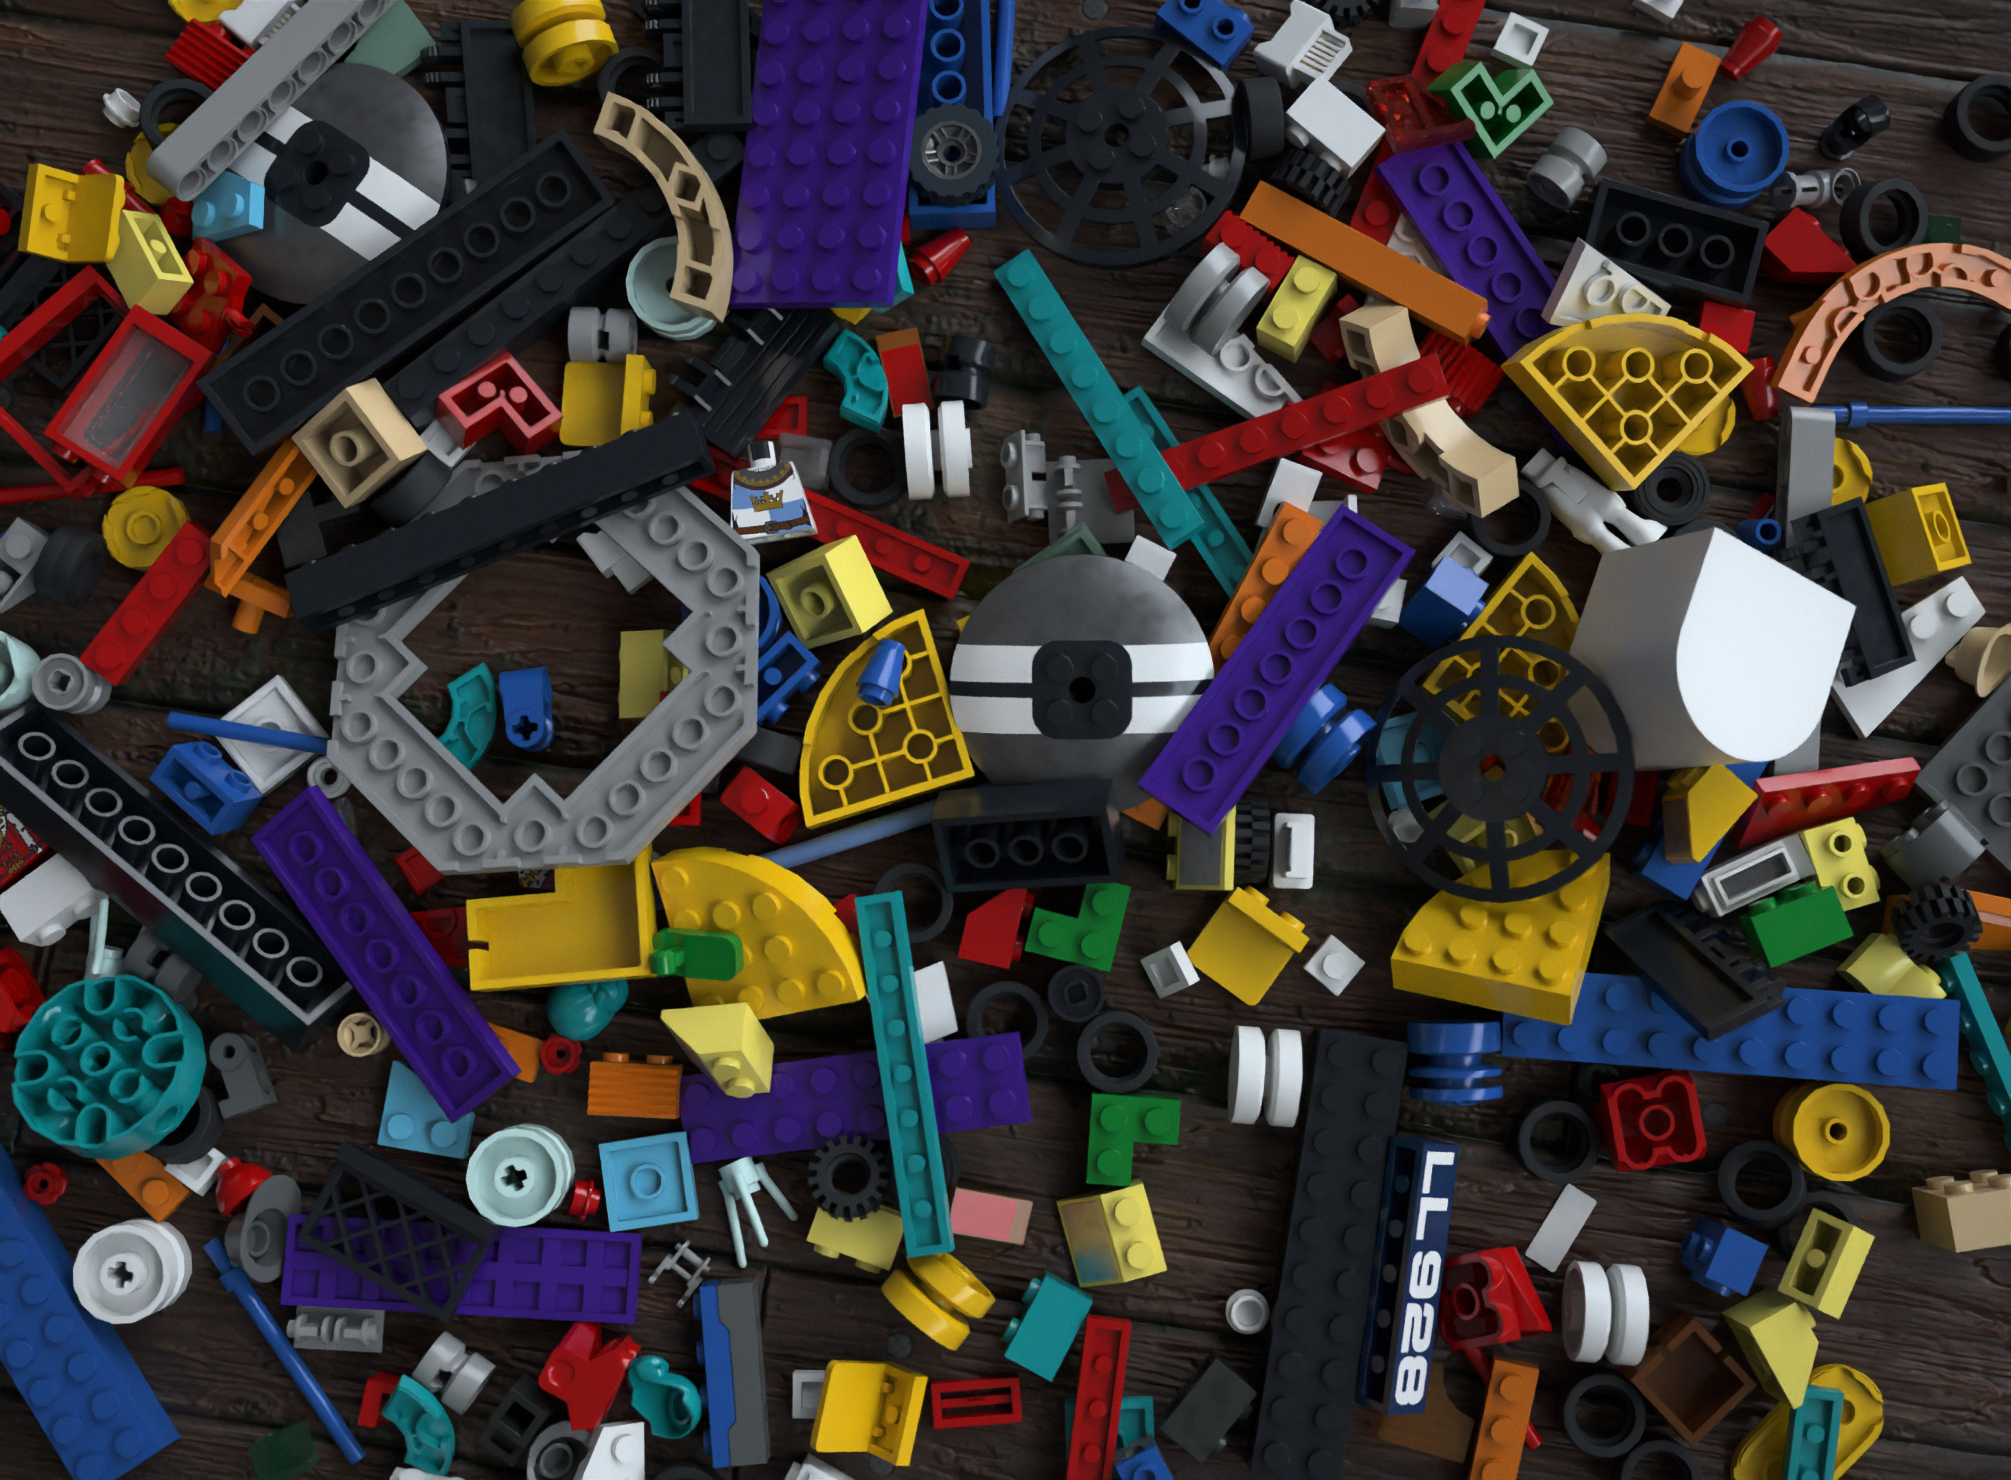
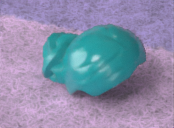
[545,980,629,1042]
[626,1355,702,1439]

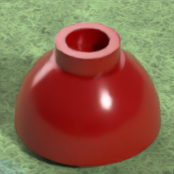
[215,1157,273,1217]

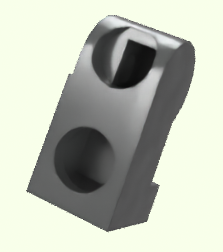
[209,1032,278,1119]

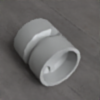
[1526,127,1608,210]
[568,306,638,364]
[31,653,112,715]
[411,1331,496,1416]

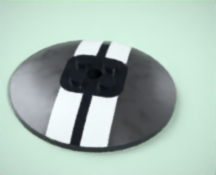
[217,63,451,307]
[950,554,1214,812]

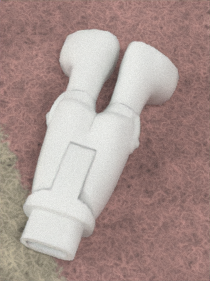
[1520,448,1668,555]

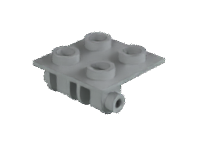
[1046,456,1135,545]
[287,1306,385,1353]

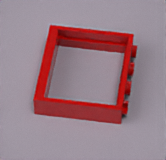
[0,264,205,501]

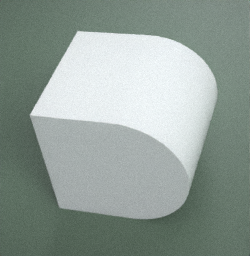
[1566,527,1856,772]

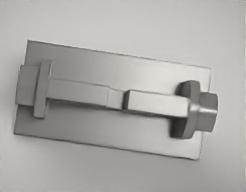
[1000,430,1048,523]

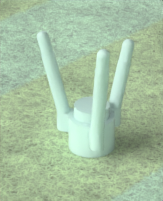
[84,898,147,981]
[718,1156,798,1268]

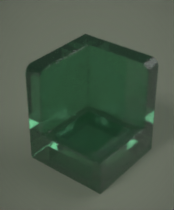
[248,1419,320,1480]

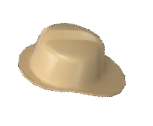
[1945,622,2011,697]

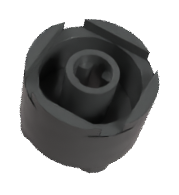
[1879,798,1990,894]

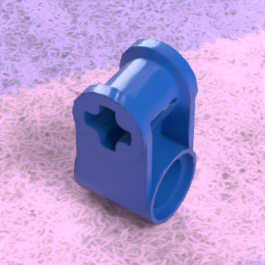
[499,667,554,752]

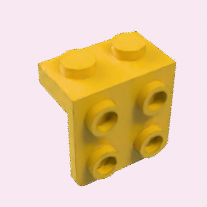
[17,163,126,263]
[559,354,656,448]
[1186,885,1310,1006]
[810,1360,928,1466]

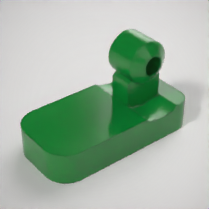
[650,928,743,981]

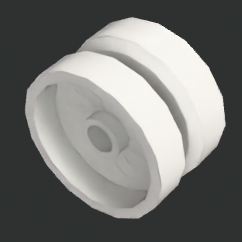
[902,400,972,500]
[1228,1025,1303,1127]
[73,1217,192,1324]
[1561,1261,1649,1366]

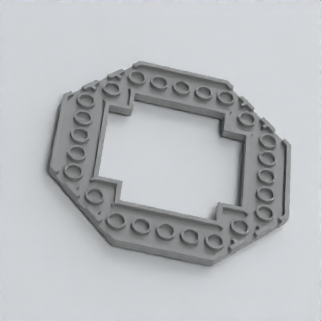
[326,450,760,875]

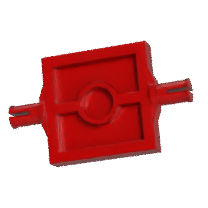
[168,236,254,355]
[1281,380,1413,495]

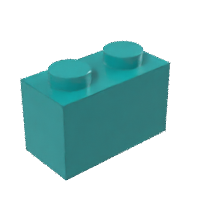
[1001,1270,1093,1382]

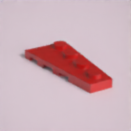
[1730,757,1921,849]

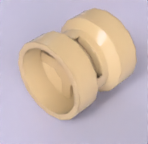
[337,1011,391,1057]

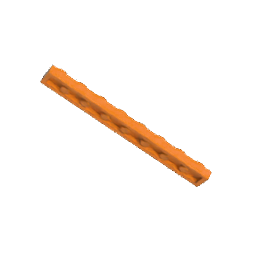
[1121,501,1324,831]

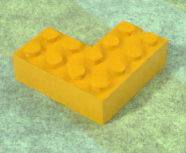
[466,841,659,992]

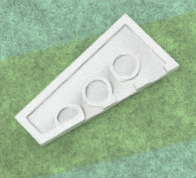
[1141,299,1303,420]
[1829,576,1986,739]

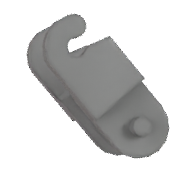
[647,1240,711,1308]

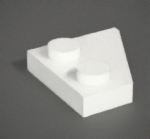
[573,1419,645,1480]

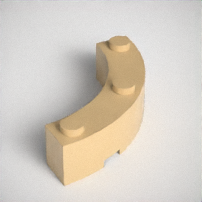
[593,91,733,324]
[1339,299,1519,518]

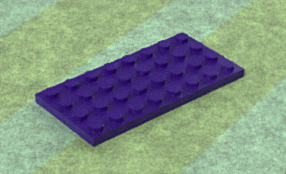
[728,0,929,309]

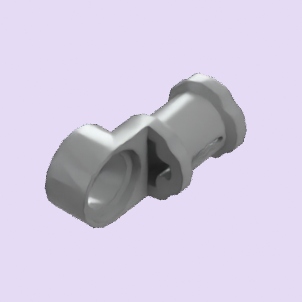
[1769,168,1861,211]

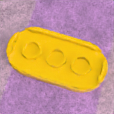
[1730,1364,1884,1480]

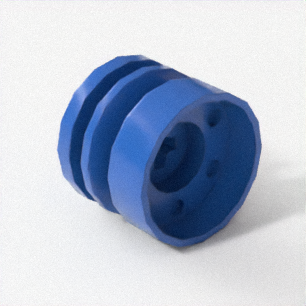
[1407,1019,1503,1106]

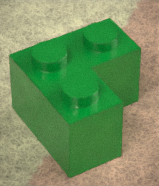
[1423,61,1554,159]
[1737,881,1854,968]
[1024,882,1131,972]
[1084,1090,1181,1187]

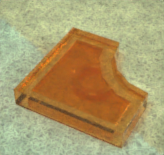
[1376,1359,1475,1464]

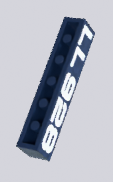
[1355,1135,1460,1415]

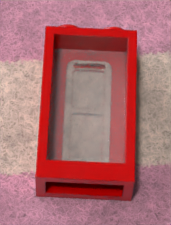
[43,303,216,490]

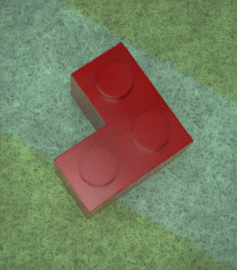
[436,351,563,456]

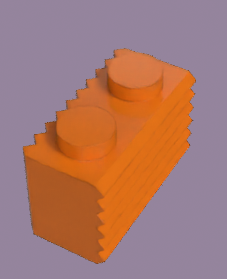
[587,1052,684,1119]

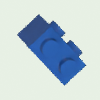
[1154,0,1255,75]
[1397,555,1489,650]
[757,631,823,727]
[149,741,264,835]
[1679,1216,1768,1297]

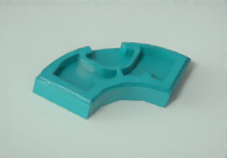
[823,328,888,434]
[438,663,499,772]
[381,1374,455,1476]

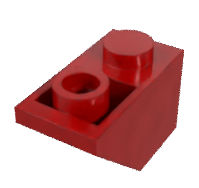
[1759,207,1858,284]
[958,888,1035,969]

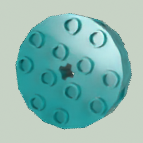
[11,975,207,1160]

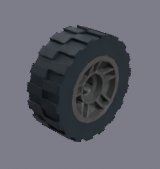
[908,103,1000,208]

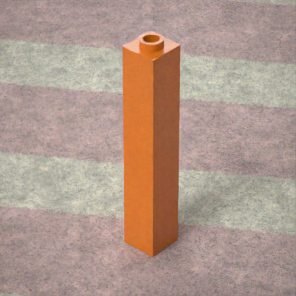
[1239,180,1491,347]

